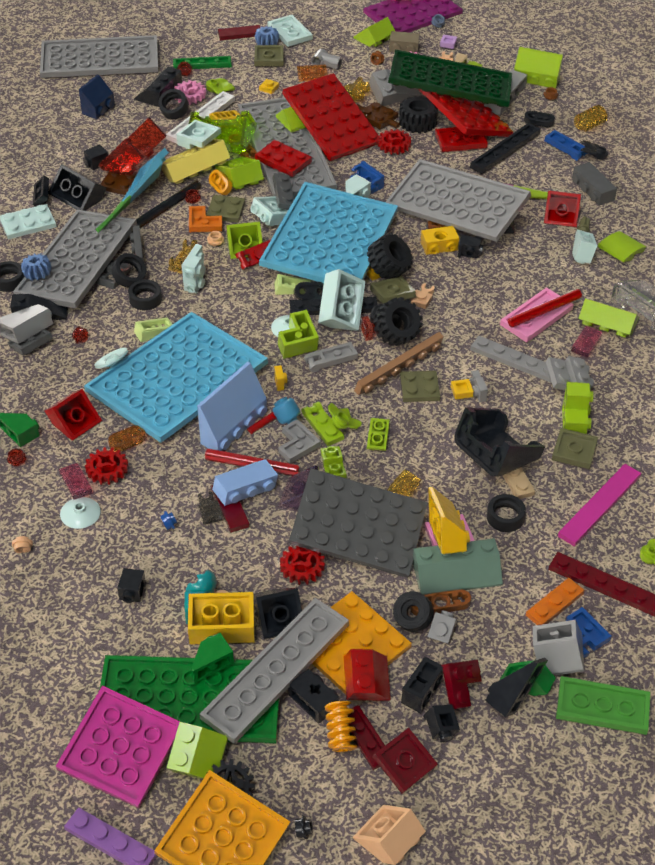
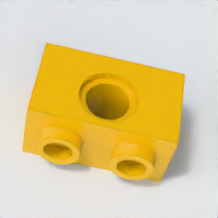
[421,226,459,255]

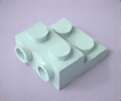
[176,120,221,149]
[250,196,288,226]
[182,244,206,294]

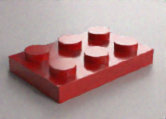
[435,127,488,152]
[255,140,312,177]

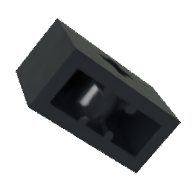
[288,669,339,724]

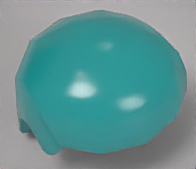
[185,570,217,593]

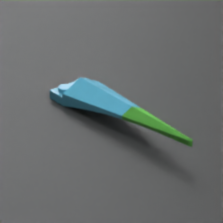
[95,148,169,233]

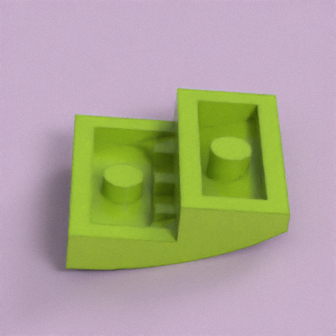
[597,231,646,263]

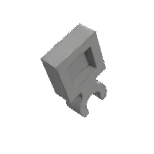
[470,370,488,403]

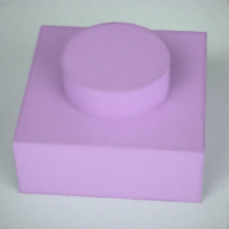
[440,34,457,49]

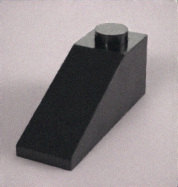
[10,294,68,320]
[485,658,548,717]

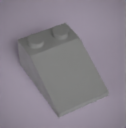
[369,69,421,106]

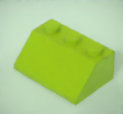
[514,47,563,89]
[578,298,640,338]

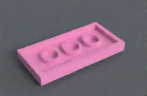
[500,287,574,343]

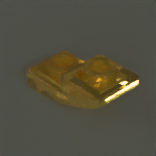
[387,469,421,496]

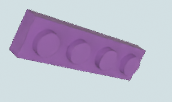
[64,807,157,865]

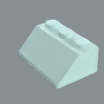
[318,269,365,331]

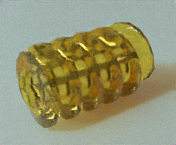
[574,105,608,132]

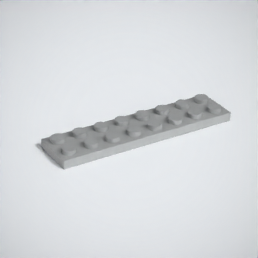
[199,598,349,744]

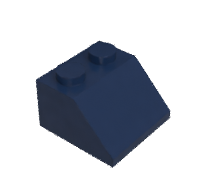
[79,75,115,120]

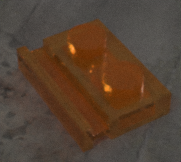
[297,64,328,82]

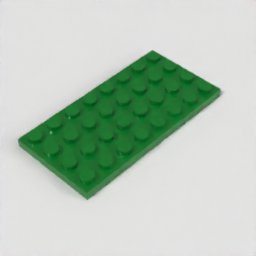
[99,655,279,743]

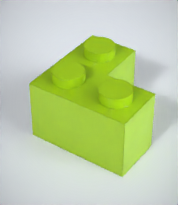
[278,310,319,359]
[562,382,593,434]

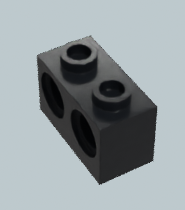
[401,657,443,714]

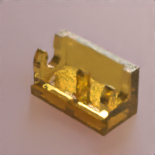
[168,239,197,274]

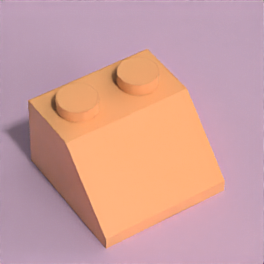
[353,805,426,865]

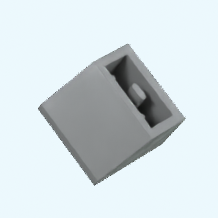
[532,620,584,675]

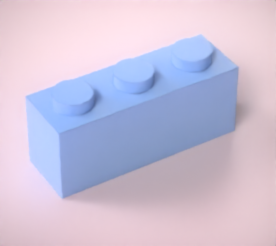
[212,459,278,506]

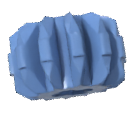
[255,26,279,45]
[21,253,52,281]

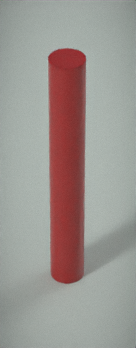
[247,412,276,434]

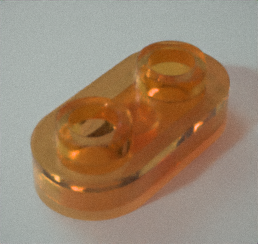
[108,425,146,452]

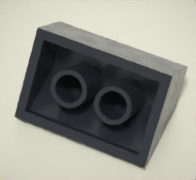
[134,67,182,107]
[48,164,107,211]

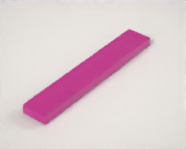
[558,464,641,547]

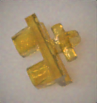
[344,77,370,102]

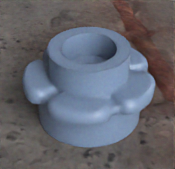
[431,14,445,28]

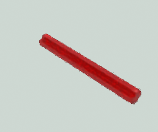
[507,289,582,328]
[205,449,299,477]

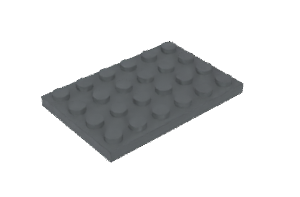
[288,468,428,578]

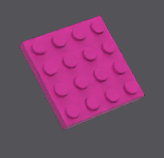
[55,686,180,809]

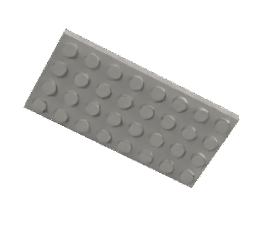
[40,35,159,78]
[386,159,531,242]
[13,210,137,308]

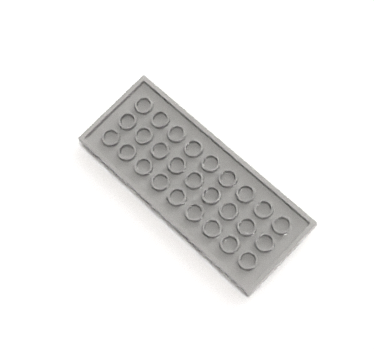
[238,97,337,197]

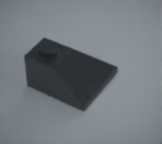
[254,588,302,639]

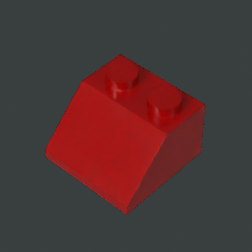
[544,190,581,227]
[44,389,102,441]
[344,649,391,701]

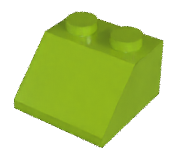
[353,17,396,47]
[167,722,228,779]

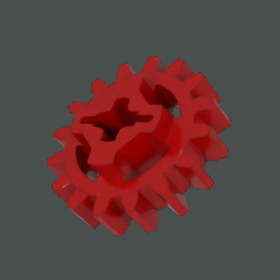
[378,129,411,155]
[85,447,129,485]
[280,546,325,585]

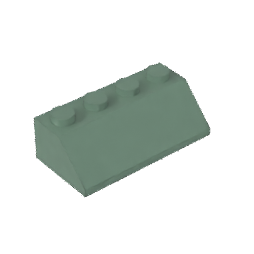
[412,538,503,595]

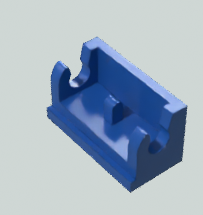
[350,161,384,194]

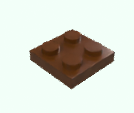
[101,167,137,195]

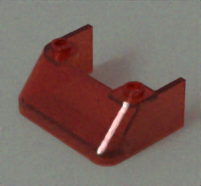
[98,117,167,175]

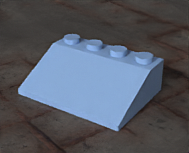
[197,362,267,451]

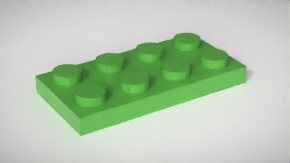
[556,676,650,735]

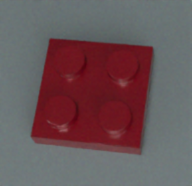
[372,727,438,794]

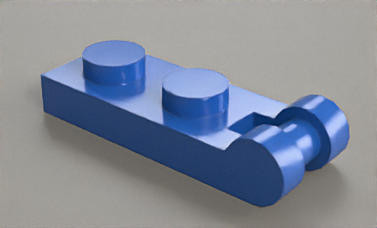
[544,130,588,161]

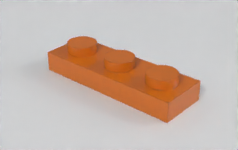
[526,578,585,625]

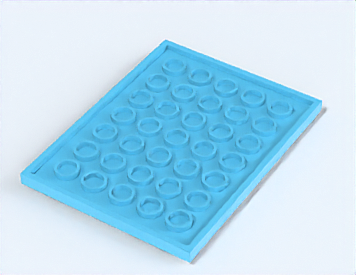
[259,182,398,283]
[84,312,268,443]

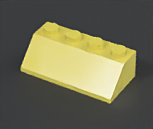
[161,139,230,184]

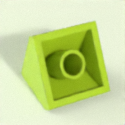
[276,107,306,132]
[226,222,263,259]

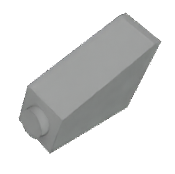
[0,304,53,344]

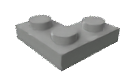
[278,419,321,464]

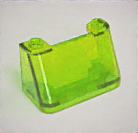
[188,111,257,154]

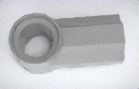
[311,49,342,70]

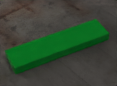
[173,56,232,70]

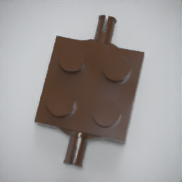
[357,102,400,129]

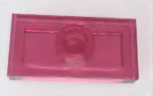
[571,326,602,358]
[59,463,92,500]

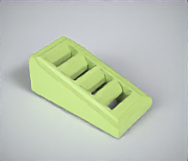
[274,274,311,295]
[134,317,173,342]

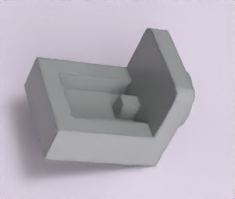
[428,610,458,644]

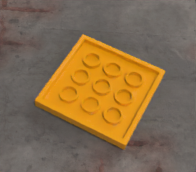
[312,591,412,695]
[154,770,290,865]

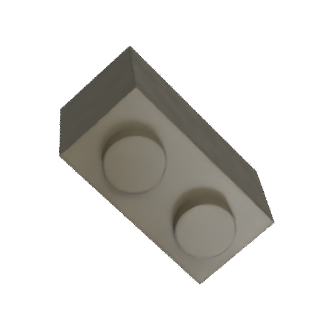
[389,31,420,54]

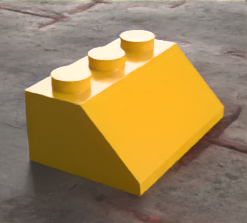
[428,487,470,554]
[188,592,255,645]

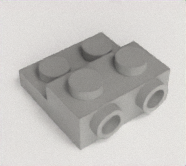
[546,356,594,390]

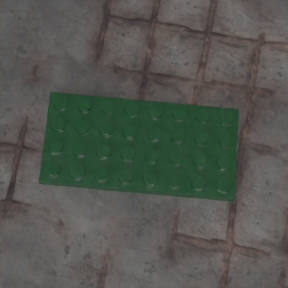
[388,49,512,107]

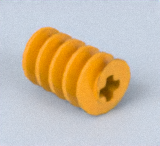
[325,701,357,752]

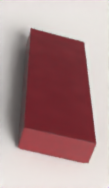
[218,25,260,41]
[211,485,250,533]
[348,705,385,770]

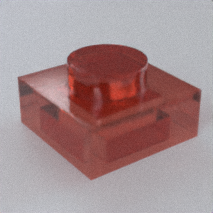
[361,316,375,341]

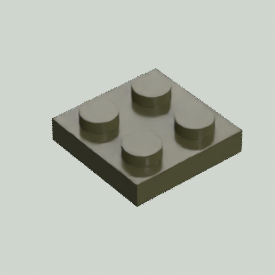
[254,45,284,66]
[206,195,245,223]
[370,276,416,303]
[400,371,440,402]
[552,428,598,469]

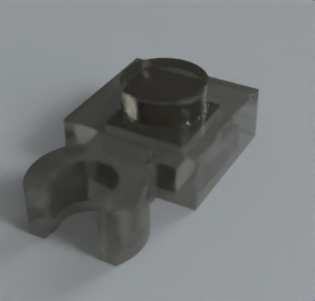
[198,491,223,525]

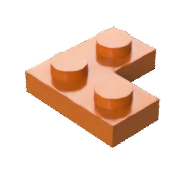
[189,206,222,232]

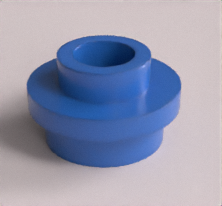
[160,511,177,530]

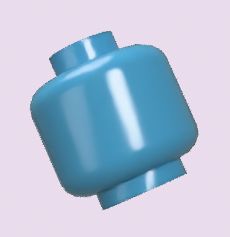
[272,396,301,424]

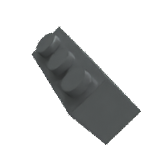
[572,162,617,205]

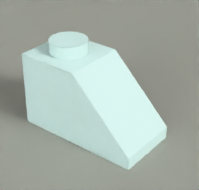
[572,229,597,264]

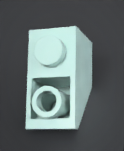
[345,174,371,198]

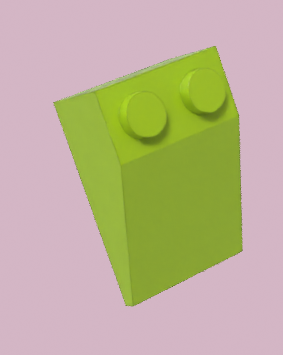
[214,157,264,189]

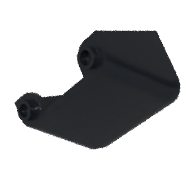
[454,407,545,477]

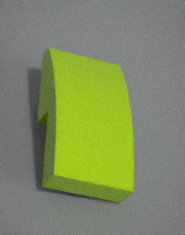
[367,418,390,451]
[320,446,347,479]

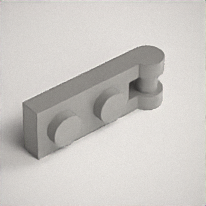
[304,342,358,373]

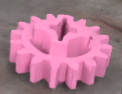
[174,80,206,105]

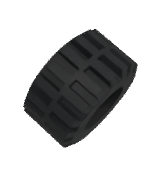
[399,96,438,134]
[367,233,413,280]
[373,297,423,346]

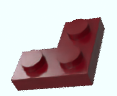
[442,659,482,709]

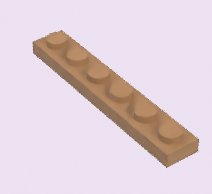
[354,332,444,395]

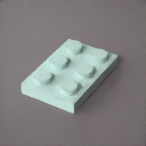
[267,15,313,47]
[0,204,56,239]

